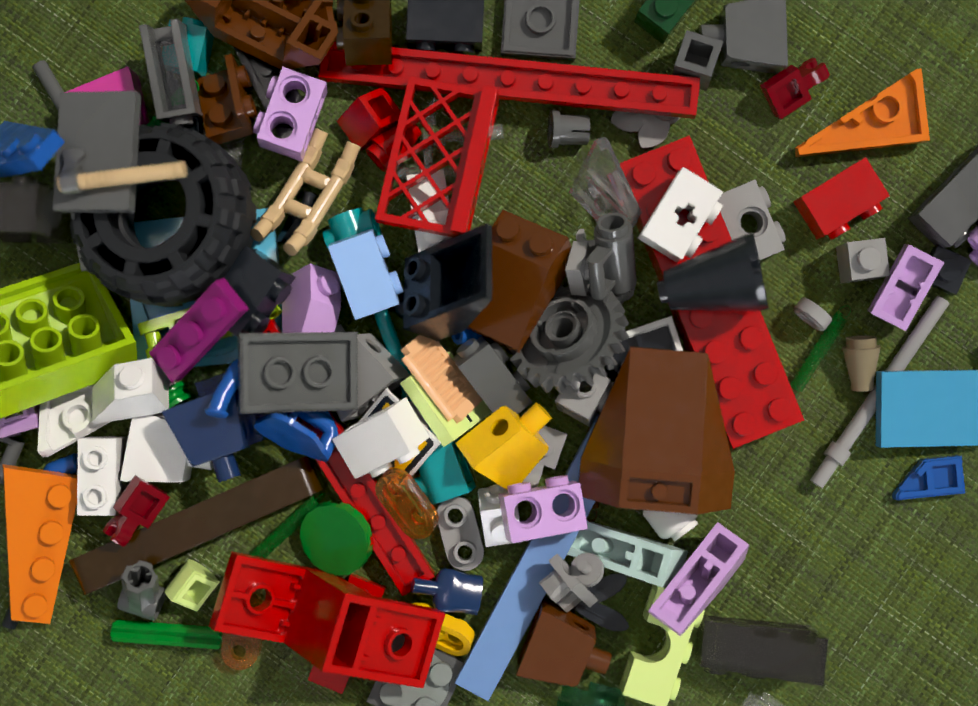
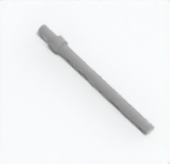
[810,296,949,489]

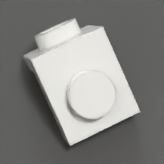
[478,484,523,547]

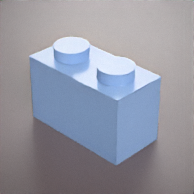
[328,228,404,320]

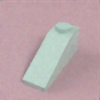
[567,520,688,587]

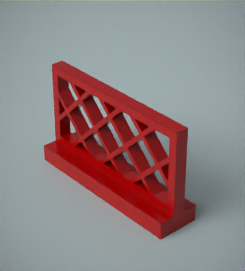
[375,76,499,238]

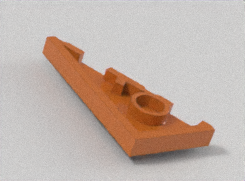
[795,69,930,157]

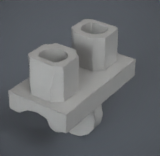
[539,553,604,613]

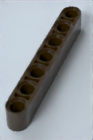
[69,456,323,595]

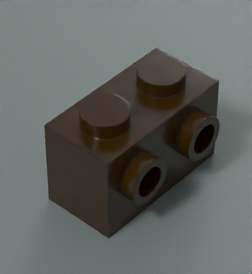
[336,0,392,66]

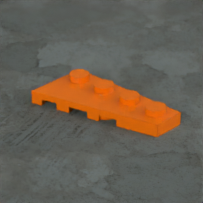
[2,464,77,624]

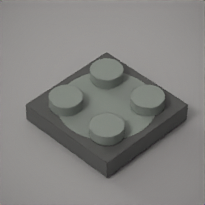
[366,633,465,706]

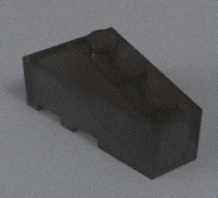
[695,615,828,686]

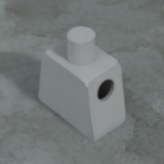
[335,324,410,421]

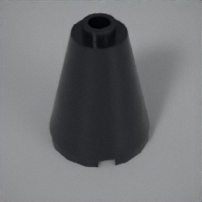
[657,233,769,312]

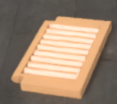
[401,335,482,423]

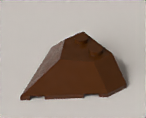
[185,0,338,70]

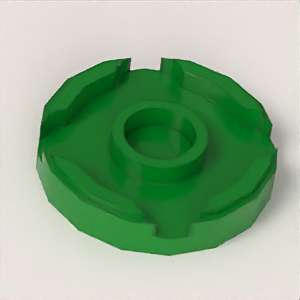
[300,501,373,576]

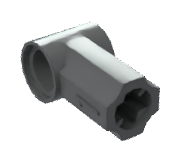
[117,560,166,621]

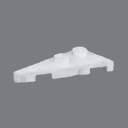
[37,378,176,457]

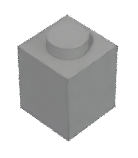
[836,238,890,283]

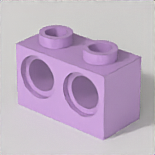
[253,67,327,162]
[867,244,944,331]
[498,475,588,543]

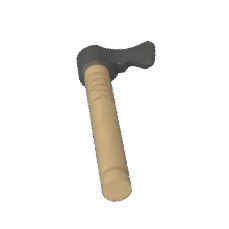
[57,148,187,195]

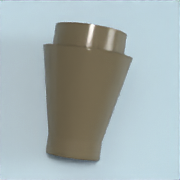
[842,335,881,392]

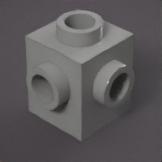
[555,371,612,427]

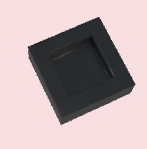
[929,245,972,295]

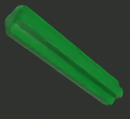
[110,620,224,649]

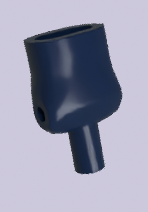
[411,568,483,615]

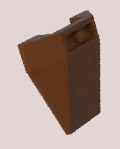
[578,346,735,515]

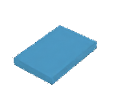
[876,369,978,448]

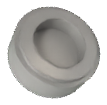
[794,297,832,331]

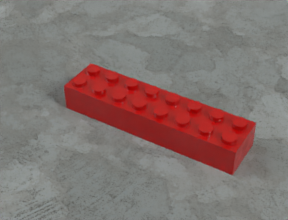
[614,135,804,449]

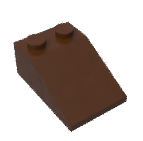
[467,210,572,353]

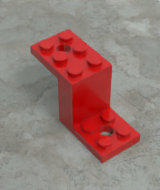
[209,551,446,688]

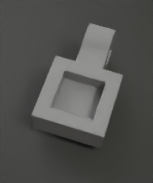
[565,229,595,296]
[522,426,567,488]

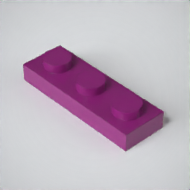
[149,278,249,383]

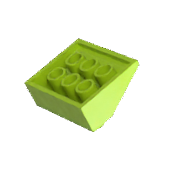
[0,262,137,419]

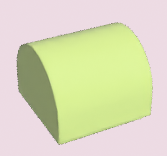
[164,559,220,612]

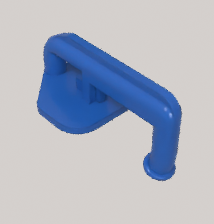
[204,358,338,462]

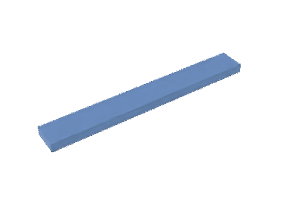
[455,414,599,701]

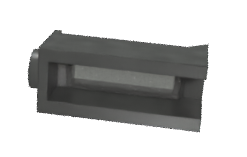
[139,19,203,127]

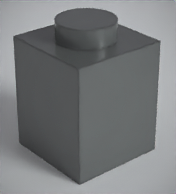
[672,30,723,91]

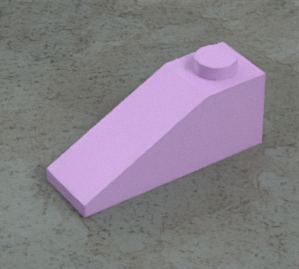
[282,264,341,332]
[648,522,749,636]

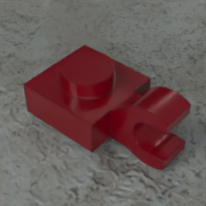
[760,57,830,120]
[103,475,170,547]

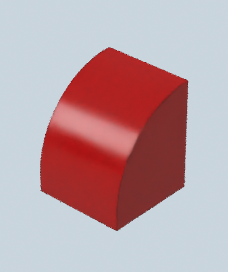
[336,87,401,150]

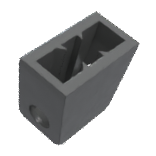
[699,0,788,74]

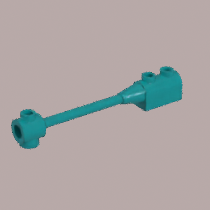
[323,208,476,505]

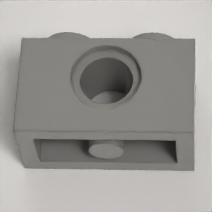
[717,179,786,260]

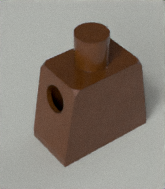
[516,598,612,687]

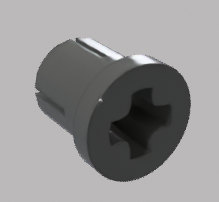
[547,110,590,148]

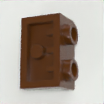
[196,53,257,144]

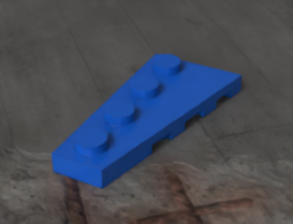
[0,121,65,178]

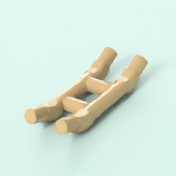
[250,128,361,256]

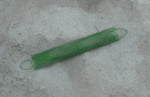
[790,305,851,397]
[248,493,326,558]

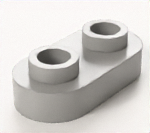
[437,496,484,571]

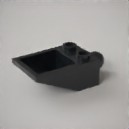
[393,223,492,341]

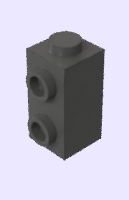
[452,336,533,414]

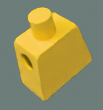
[455,402,552,490]

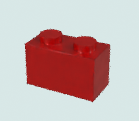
[793,157,890,240]

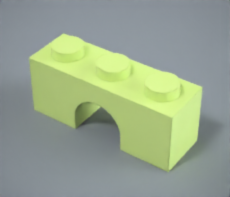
[619,584,705,706]

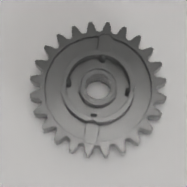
[508,283,629,394]

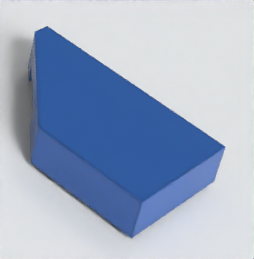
[892,455,965,500]

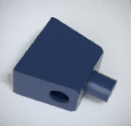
[162,387,250,483]

